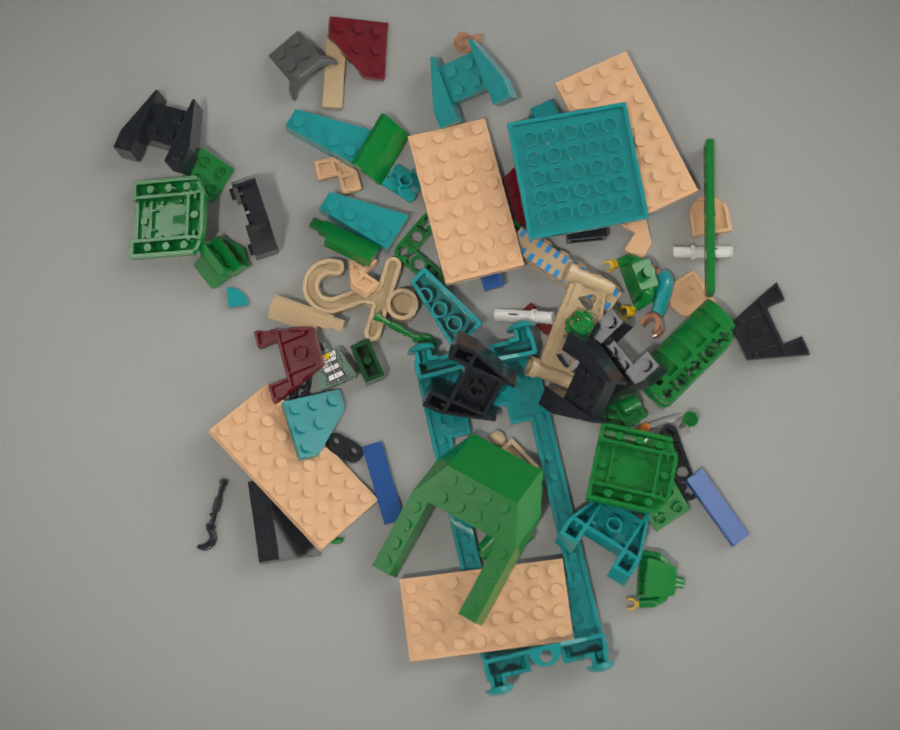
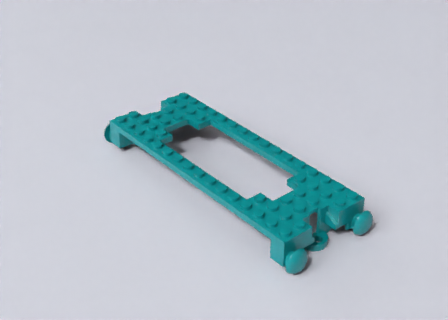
[407,320,616,696]

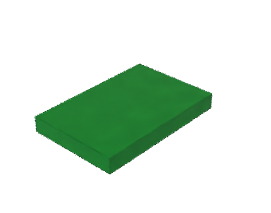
[351,113,410,185]

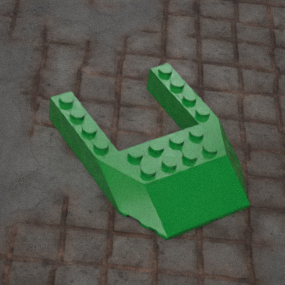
[372,434,543,626]

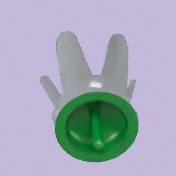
[679,411,699,433]

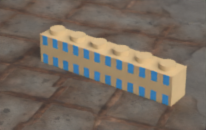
[516,227,622,314]

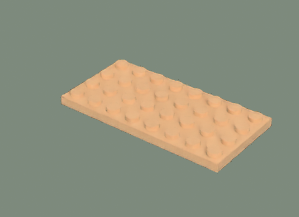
[554,51,698,225]
[408,118,524,286]
[208,383,377,551]
[399,559,574,662]

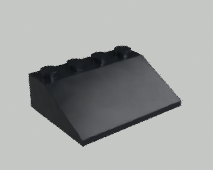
[248,481,321,565]

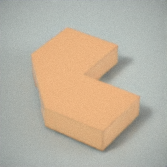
[314,157,362,196]
[620,220,652,259]
[349,259,379,298]

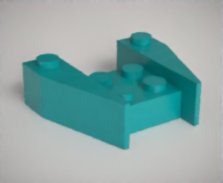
[430,38,518,129]
[554,502,650,587]

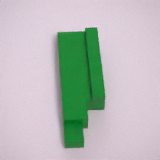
[309,218,380,267]

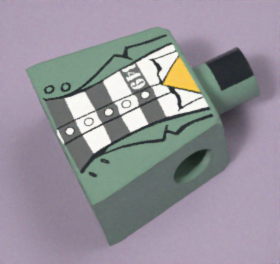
[316,342,357,393]

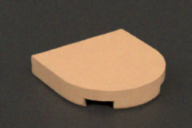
[689,196,732,238]
[669,269,716,317]

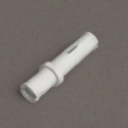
[672,244,733,260]
[494,308,555,325]

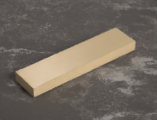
[322,31,346,110]

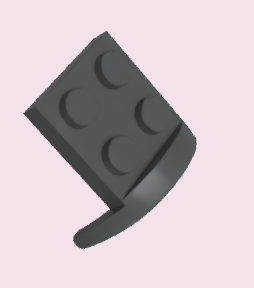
[268,31,338,101]

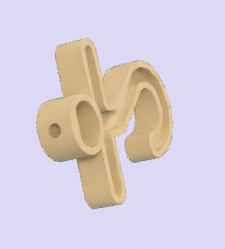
[302,257,419,344]

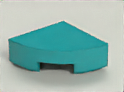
[226,287,249,308]

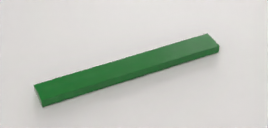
[703,139,715,297]

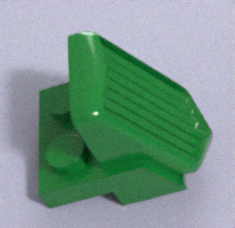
[194,236,250,289]

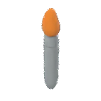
[636,413,683,432]

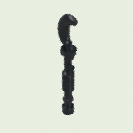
[197,479,228,551]

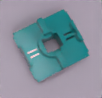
[382,163,421,203]

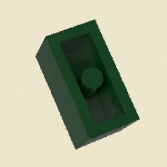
[350,338,385,387]

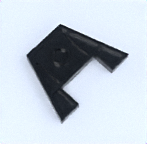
[732,282,810,361]

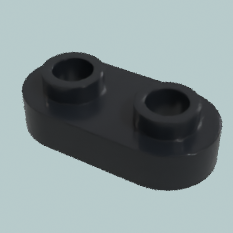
[325,432,363,463]

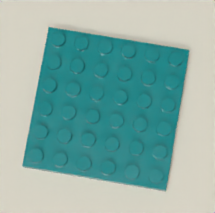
[507,102,649,241]

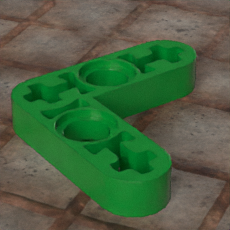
[394,213,443,283]

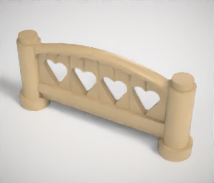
[524,262,615,389]

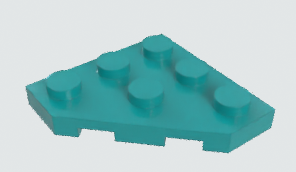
[281,389,345,461]

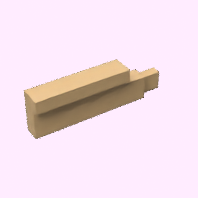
[268,294,345,333]

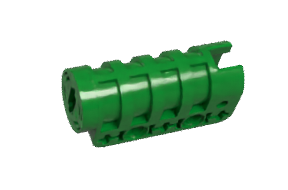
[642,299,735,409]

